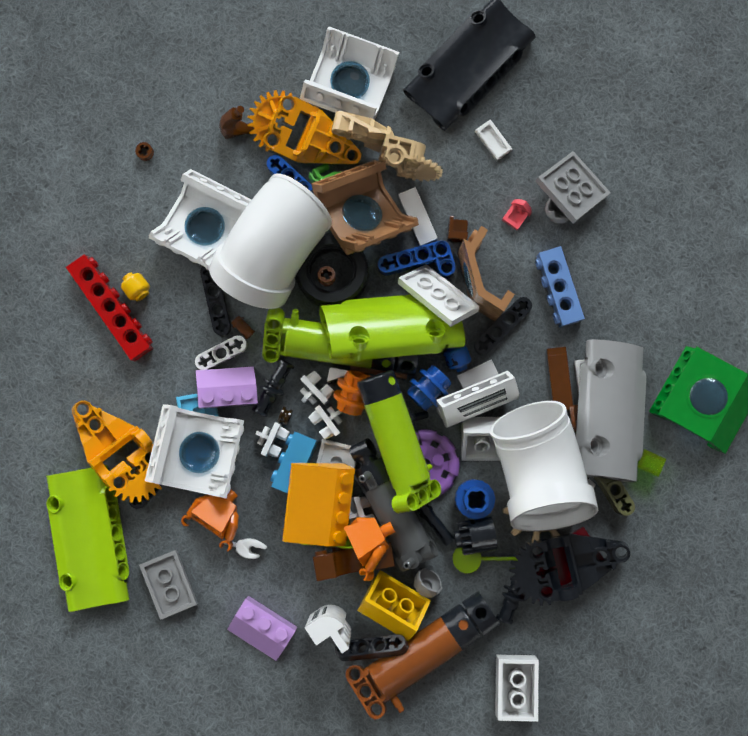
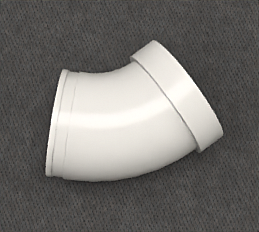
[209,174,332,309]
[490,401,598,531]

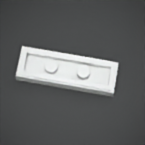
[398,187,438,246]

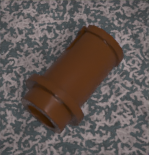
[231,315,256,340]

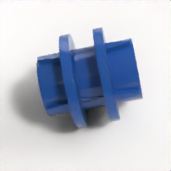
[407,365,451,411]
[455,479,495,519]

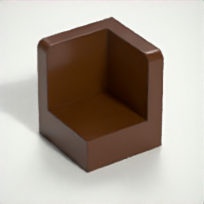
[447,216,468,243]

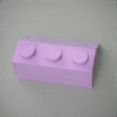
[196,367,258,409]
[227,596,297,661]

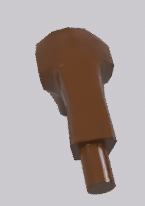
[219,106,254,139]

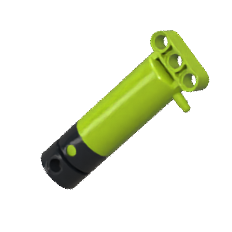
[262,308,419,375]

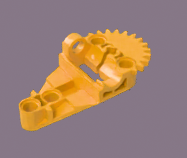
[247,90,361,164]
[72,400,162,503]

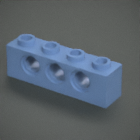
[535,246,585,328]

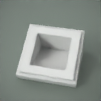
[327,367,347,383]

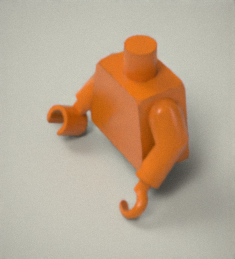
[181,489,239,552]
[344,517,395,581]

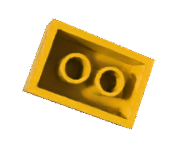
[357,570,431,641]

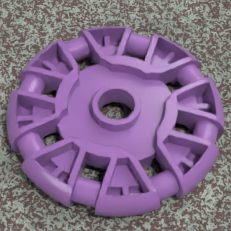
[416,429,460,496]

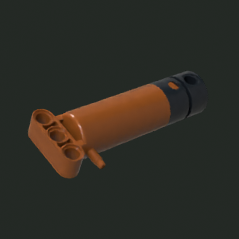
[346,591,501,719]

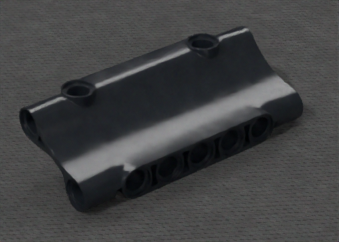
[403,0,536,131]

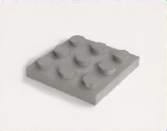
[535,151,610,224]

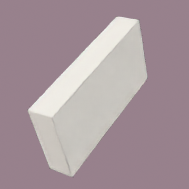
[475,119,512,161]
[457,359,498,389]

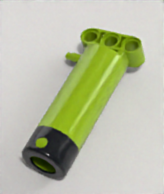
[357,370,441,514]

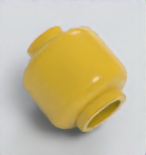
[121,272,150,301]

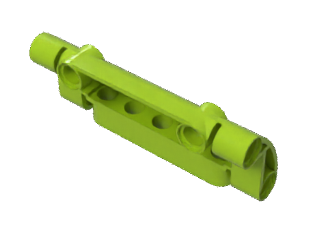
[319,295,465,361]

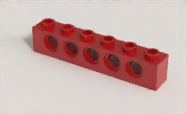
[66,254,154,362]

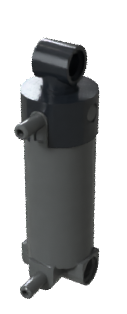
[350,438,438,572]

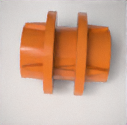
[333,370,370,416]

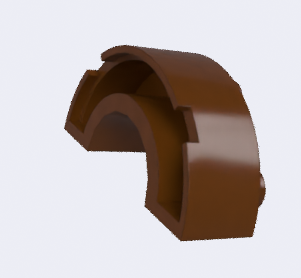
[313,542,395,581]

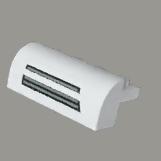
[436,371,519,428]
[305,605,352,653]

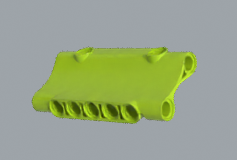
[46,465,129,612]

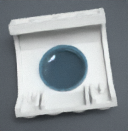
[300,27,400,120]
[149,169,251,270]
[145,404,244,499]

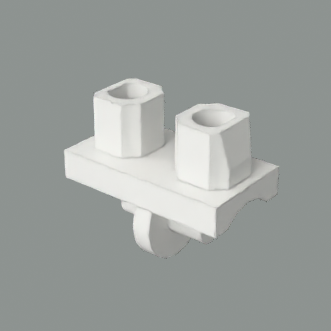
[300,371,334,405]
[308,405,342,440]
[255,422,290,458]
[349,496,375,525]

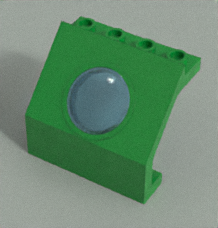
[649,346,748,454]

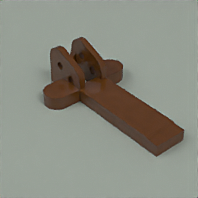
[547,347,578,433]

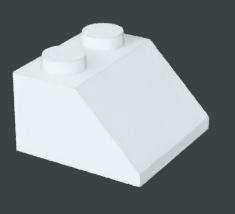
[461,417,500,461]

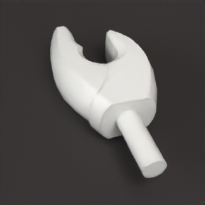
[224,538,267,559]

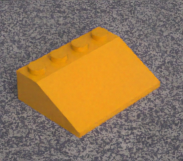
[282,463,355,546]

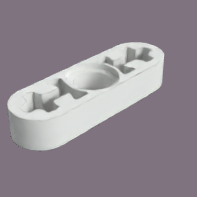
[195,336,247,370]

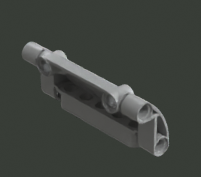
[576,339,647,482]

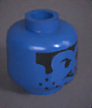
[444,345,471,372]

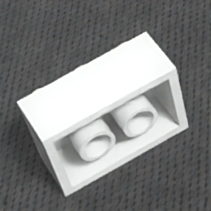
[495,655,539,721]

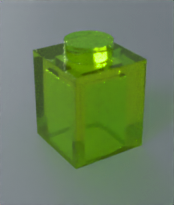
[637,449,666,477]

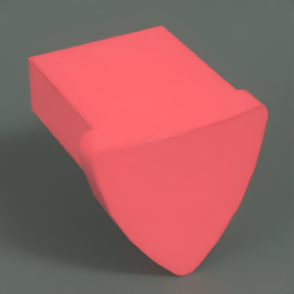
[502,199,532,230]

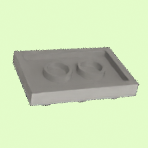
[139,549,198,620]

